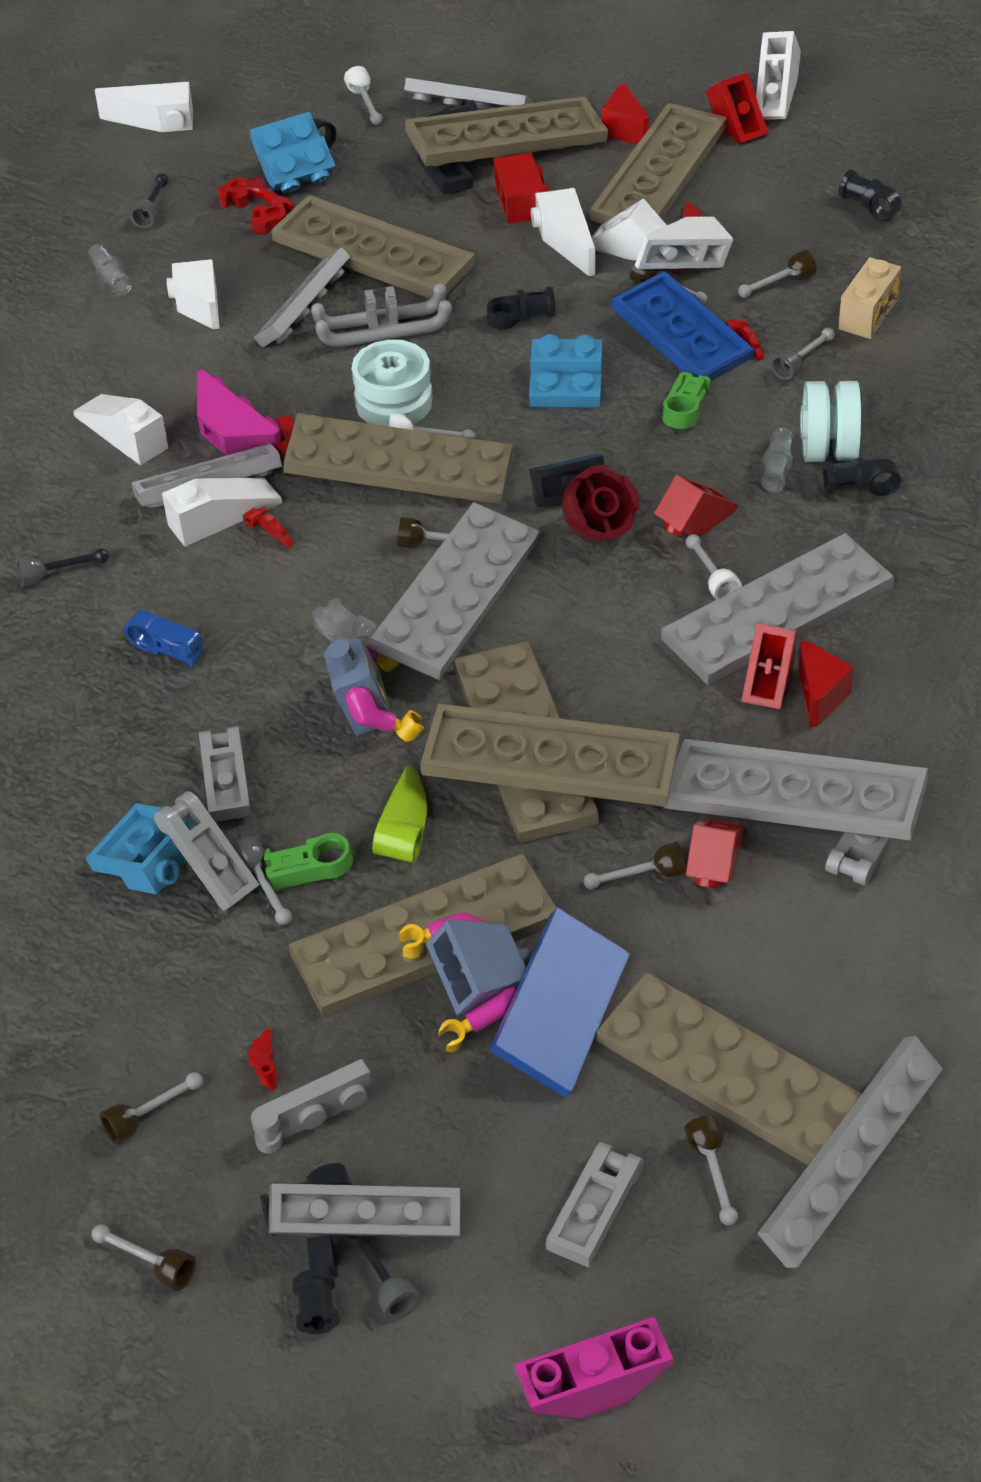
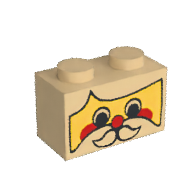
[839,257,901,339]

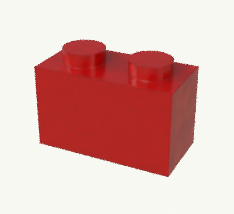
[493,153,550,224]

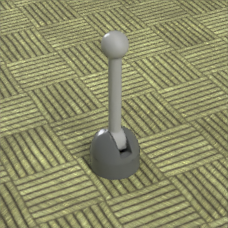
[771,327,835,380]
[233,836,292,925]

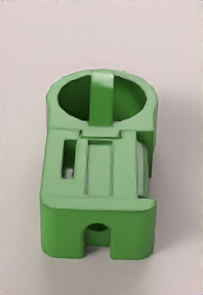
[662,372,710,429]
[264,833,353,890]

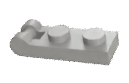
[199,726,251,822]
[154,791,260,911]
[825,832,893,886]
[251,1059,373,1153]
[545,1142,644,1268]

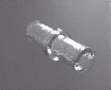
[88,244,132,296]
[761,428,794,492]

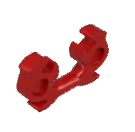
[218,175,294,235]

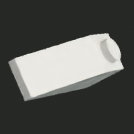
[756,31,801,120]
[95,82,193,132]
[531,188,595,276]
[635,217,733,269]
[73,394,168,466]
[162,477,282,547]

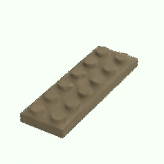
[405,96,608,166]
[589,103,727,224]
[271,195,476,299]
[284,413,512,505]
[453,641,599,844]
[420,703,680,807]
[289,853,556,1018]
[596,972,862,1165]

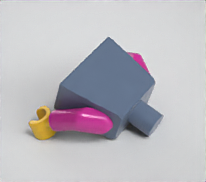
[324,638,425,742]
[399,912,533,1052]

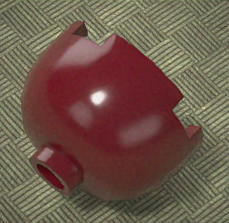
[561,465,640,543]

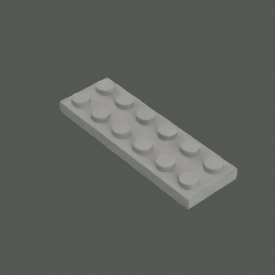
[369,502,540,680]
[661,533,894,686]
[664,739,928,841]

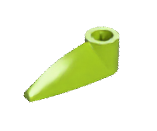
[372,765,427,863]

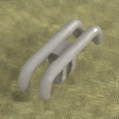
[311,283,452,347]

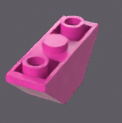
[197,369,281,456]
[514,1316,673,1419]

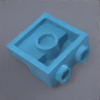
[249,111,335,194]
[529,334,603,408]
[85,803,194,895]

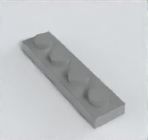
[404,78,533,110]
[253,247,350,348]
[131,443,282,508]
[269,1184,460,1238]

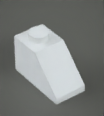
[592,198,667,261]
[166,259,220,329]

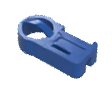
[124,610,203,668]

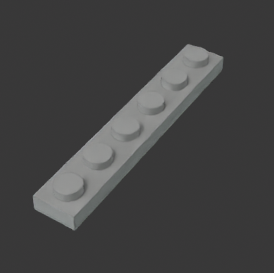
[757,1036,943,1268]

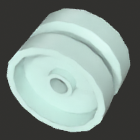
[351,340,433,426]
[800,381,861,462]

